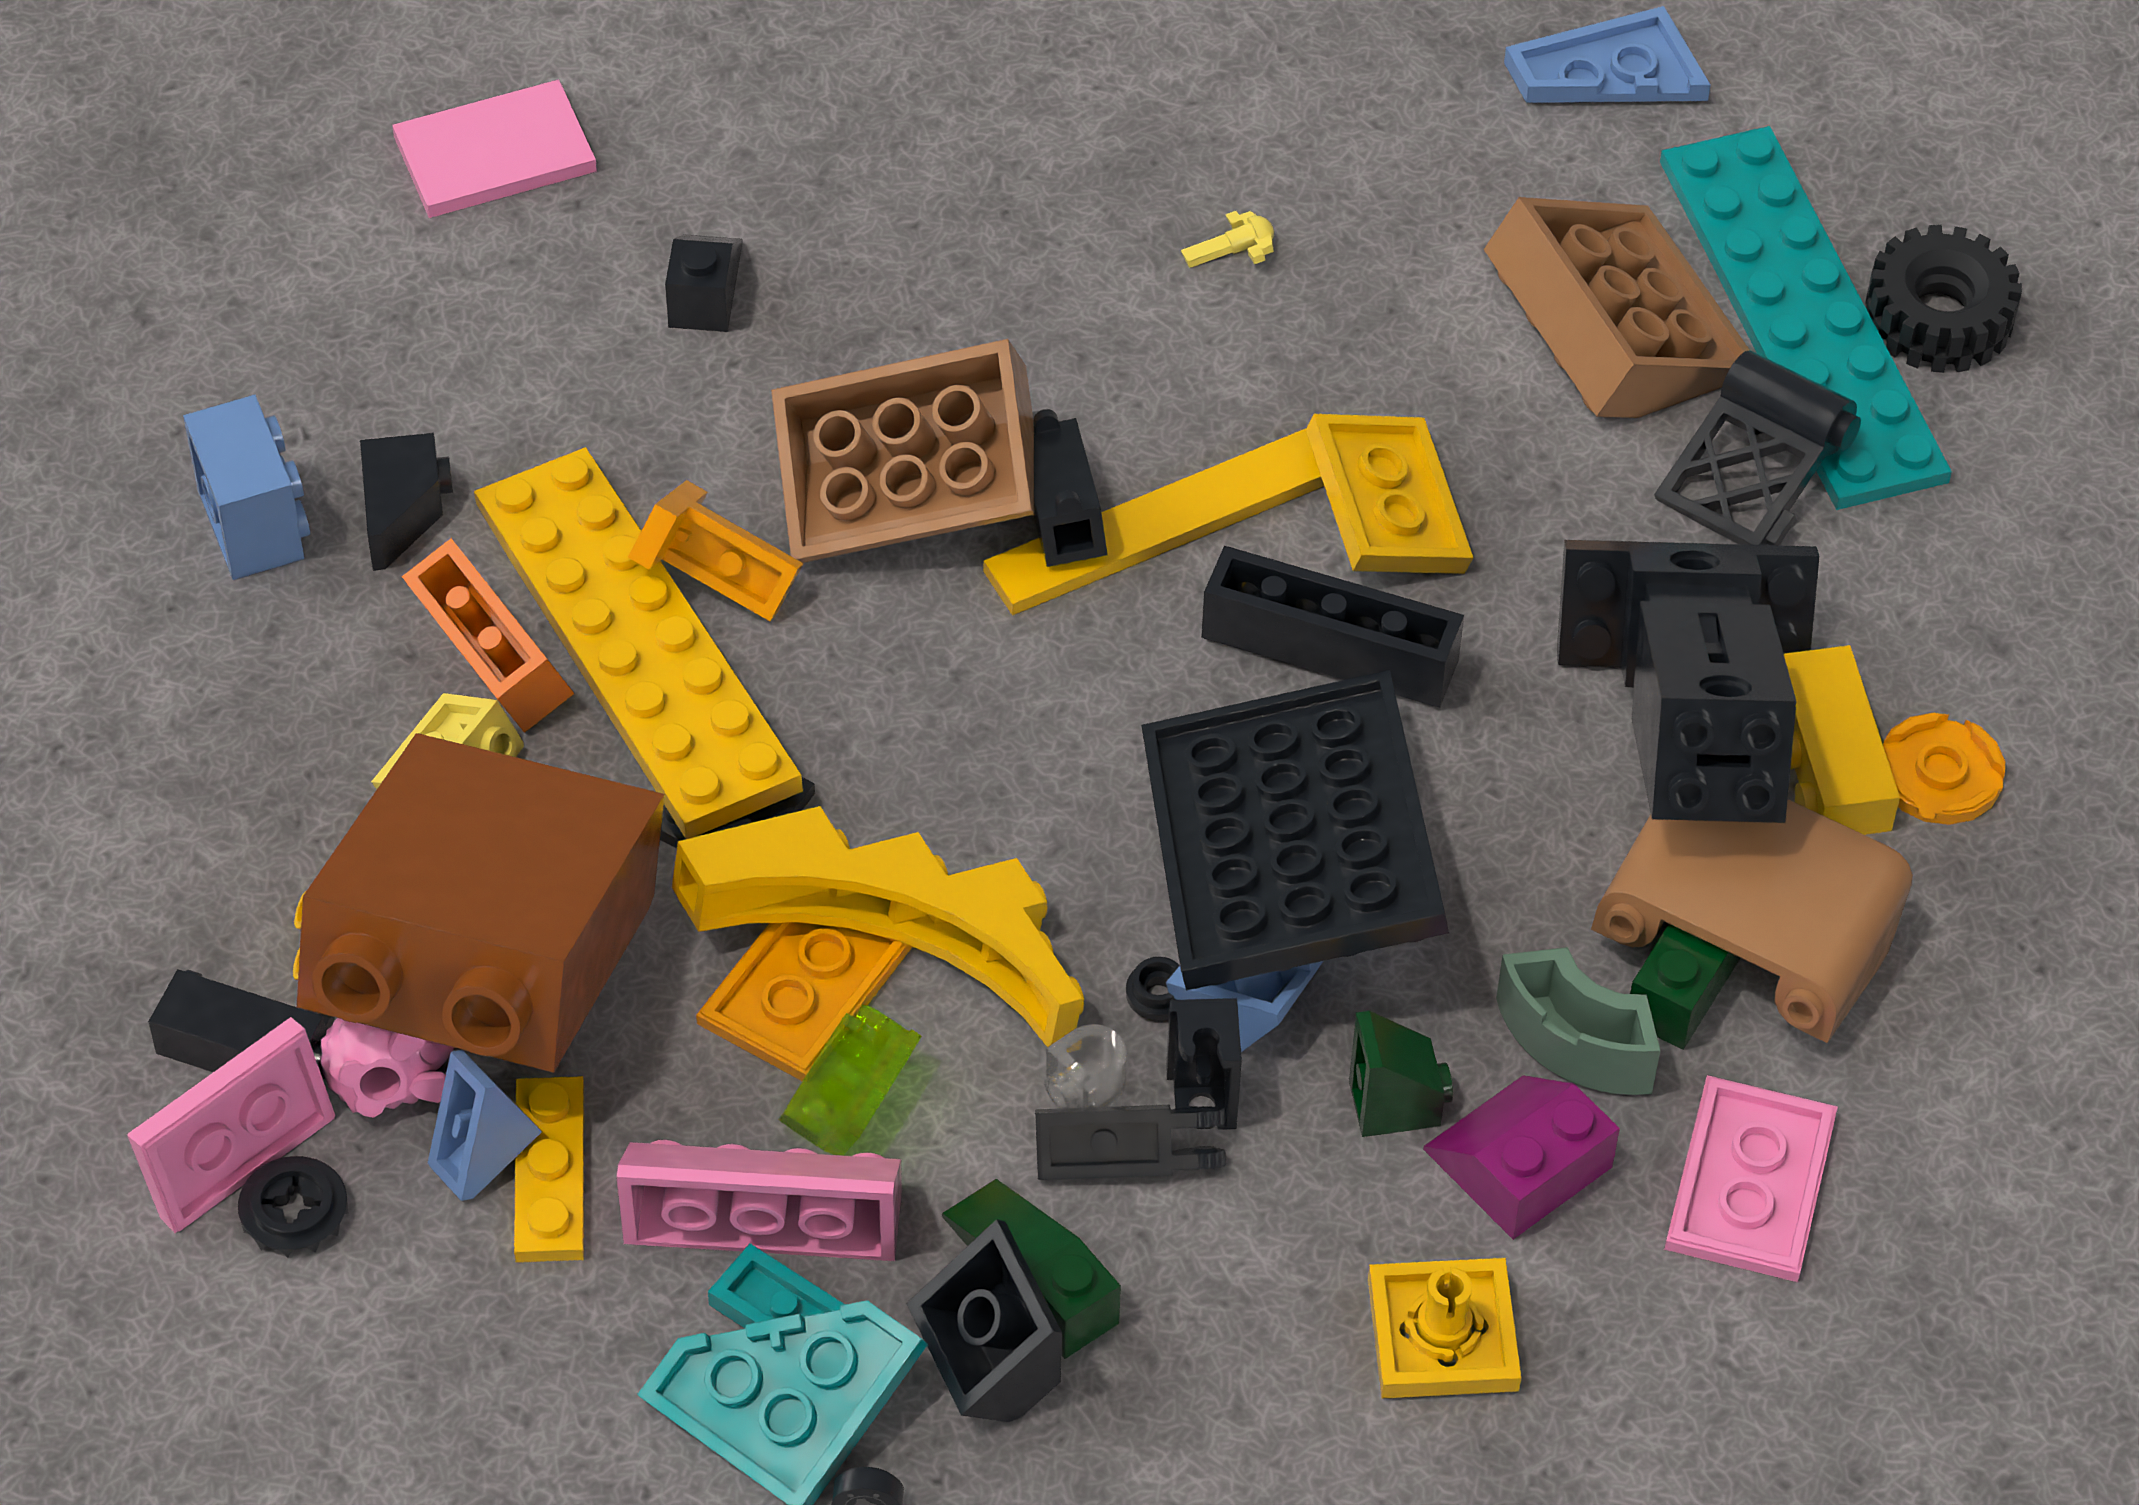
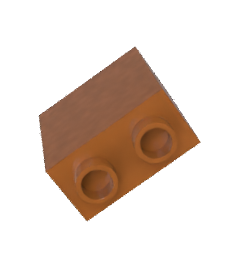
[297,733,665,1073]

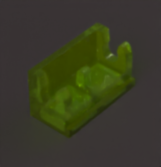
[778,1005,922,1156]

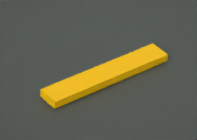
[983,428,1324,616]

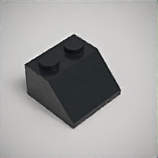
[906,1219,1062,1422]

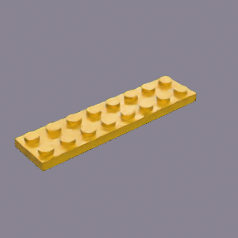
[474,447,803,839]

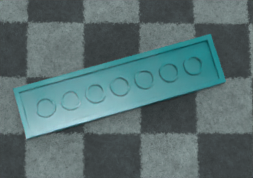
[1660,126,1952,510]

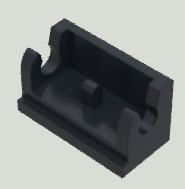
[1166,998,1242,1130]

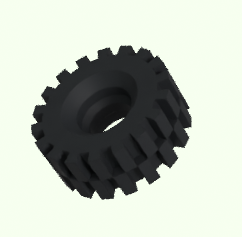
[1865,225,2022,373]

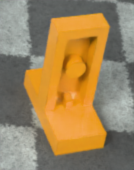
[628,480,804,621]

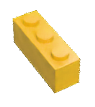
[1784,645,1900,835]

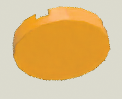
[1883,713,2005,825]

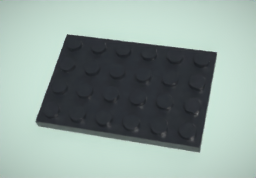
[1141,670,1449,991]

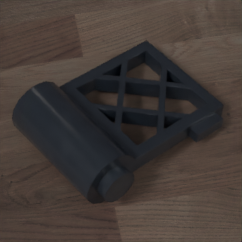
[1654,350,1861,545]

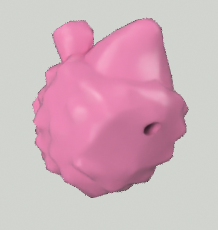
[321,1018,455,1118]

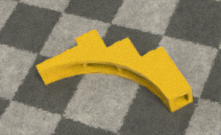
[672,806,1084,1050]

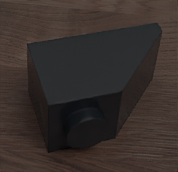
[665,234,743,332]
[360,433,453,571]

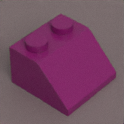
[1423,1075,1620,1240]

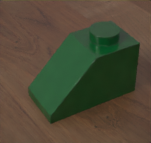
[1349,1011,1453,1137]

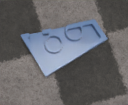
[1504,6,1711,103]

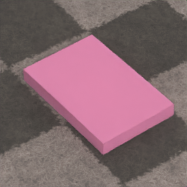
[392,79,597,218]
[127,1017,335,1233]
[1664,1075,1838,1282]

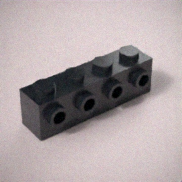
[1201,545,1464,708]

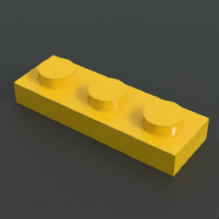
[514,1076,584,1262]

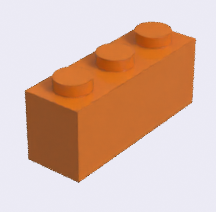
[401,538,574,733]

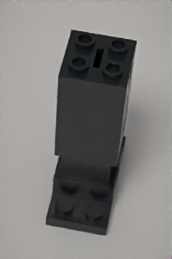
[1557,540,1820,823]

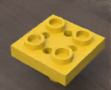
[1368,1258,1521,1399]

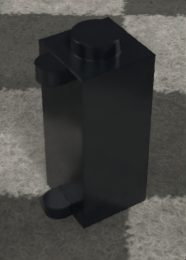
[1033,409,1108,567]
[148,969,335,1080]

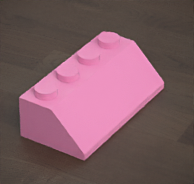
[617,1140,902,1261]

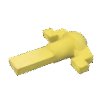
[1181,210,1274,268]

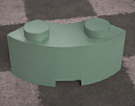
[1496,947,1660,1095]

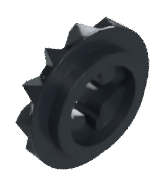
[238,1156,348,1258]

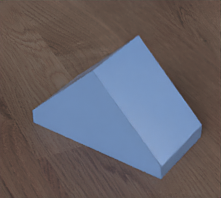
[428,1050,542,1201]

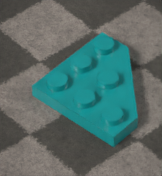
[637,1300,928,1505]

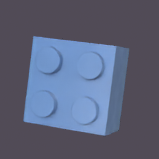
[183,395,310,580]

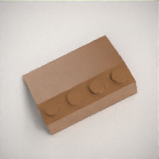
[1483,197,1750,418]
[771,339,1034,563]

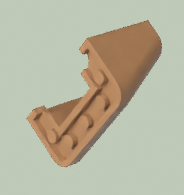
[1591,800,1913,1043]

